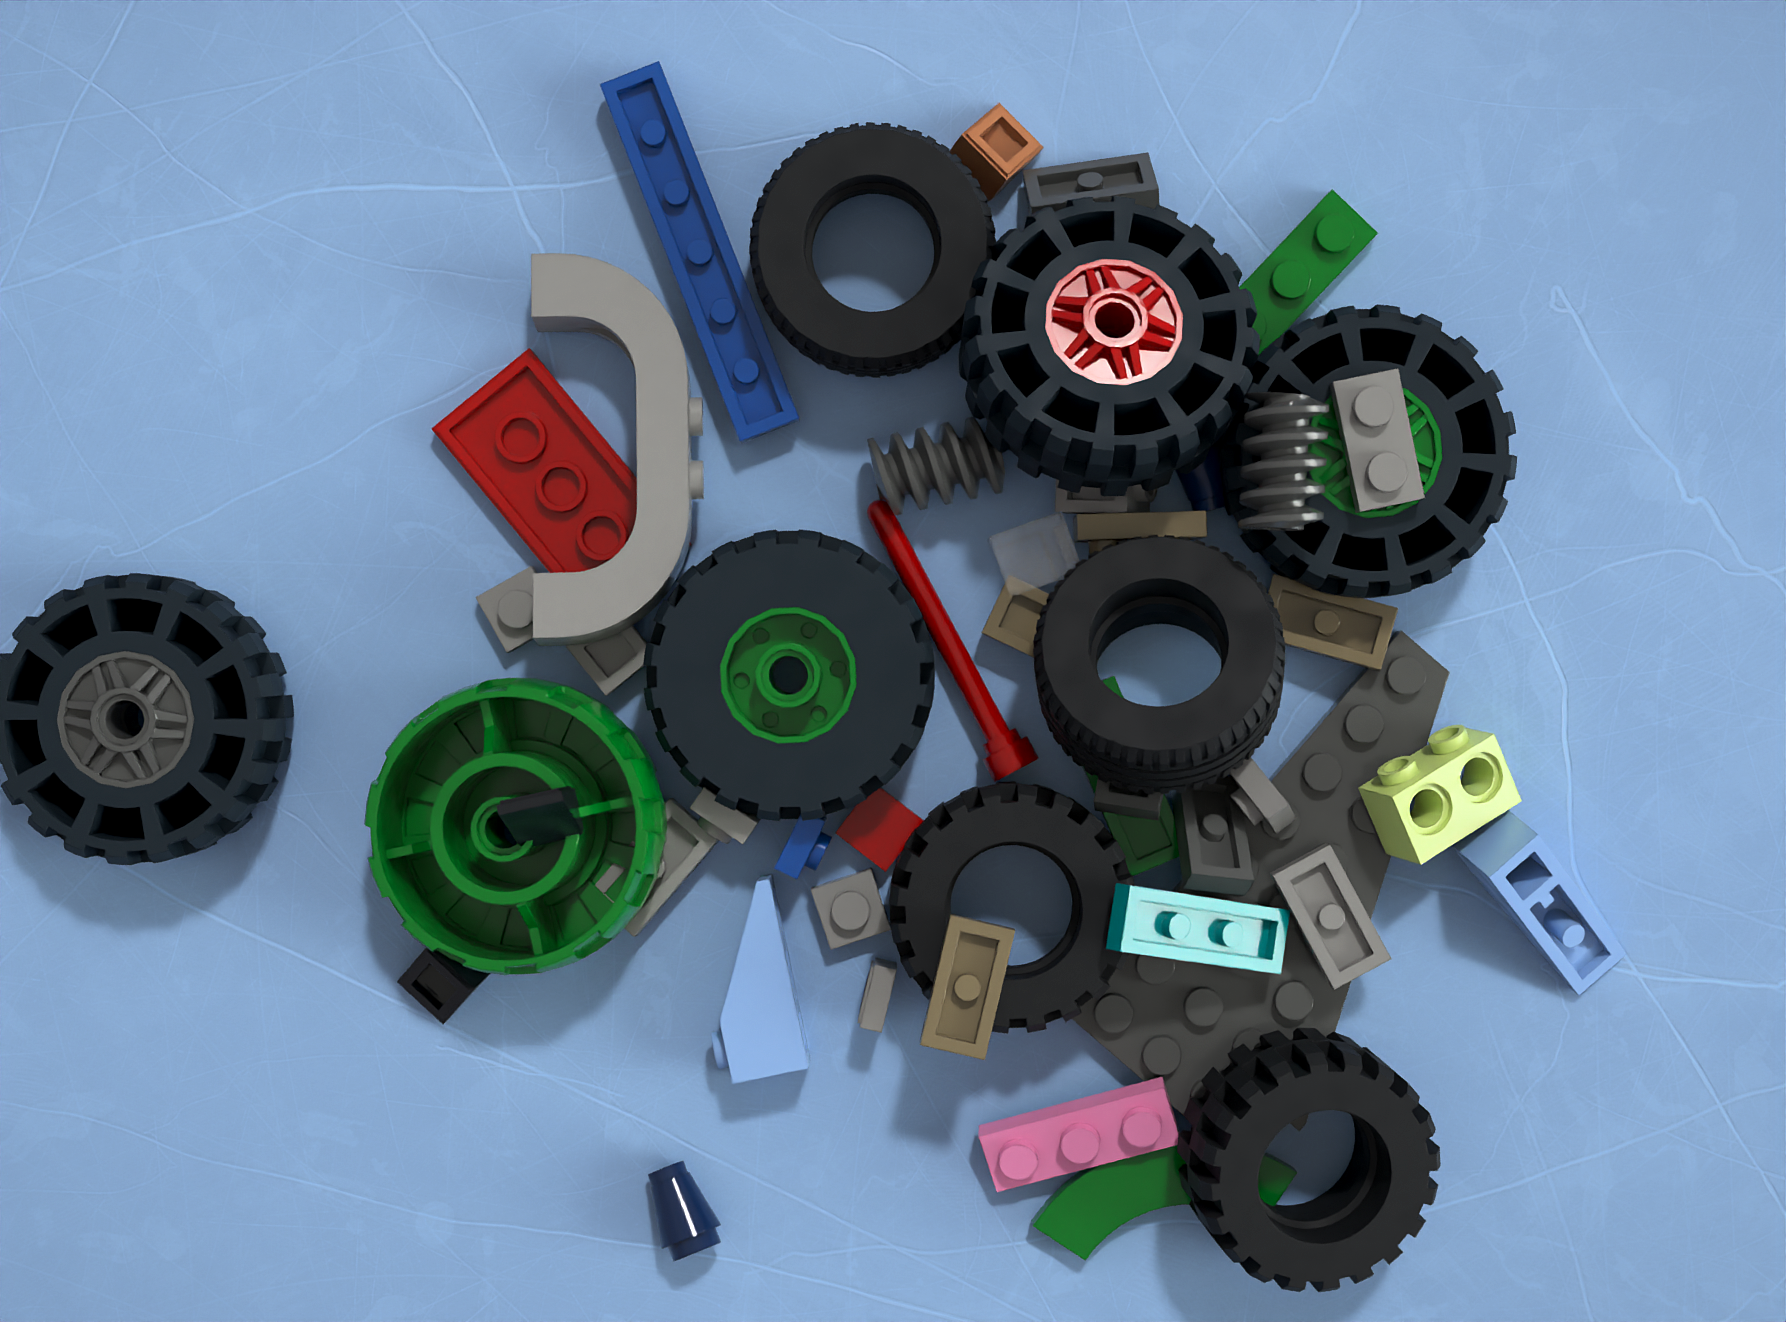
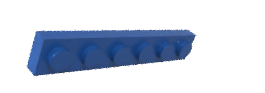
[600,61,800,443]

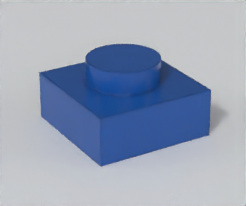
[774,814,832,879]

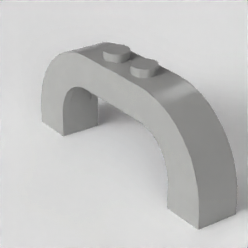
[531,253,704,646]

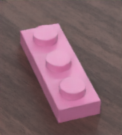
[979,1077,1180,1192]

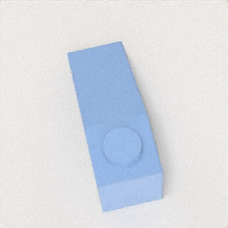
[1452,810,1626,995]
[711,874,810,1084]

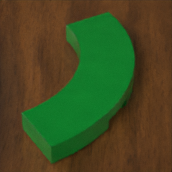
[1031,1145,1297,1260]

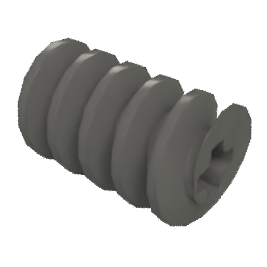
[1238,392,1329,531]
[867,417,1005,515]

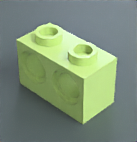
[1358,725,1522,865]

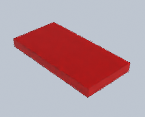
[431,348,692,573]

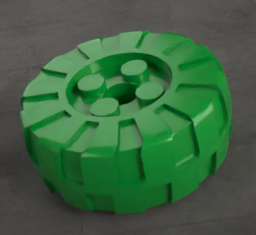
[364,678,667,975]

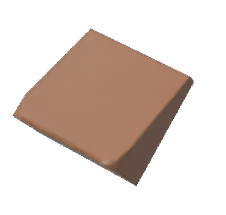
[949,103,1044,201]

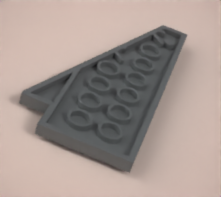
[1072,630,1450,1131]

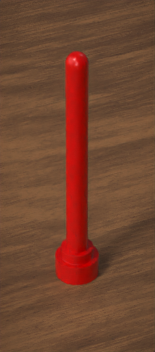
[867,500,1039,782]

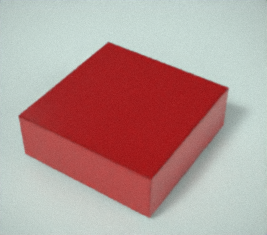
[835,787,924,872]

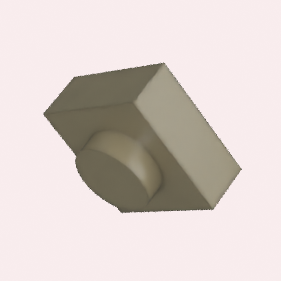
[981,575,1049,658]

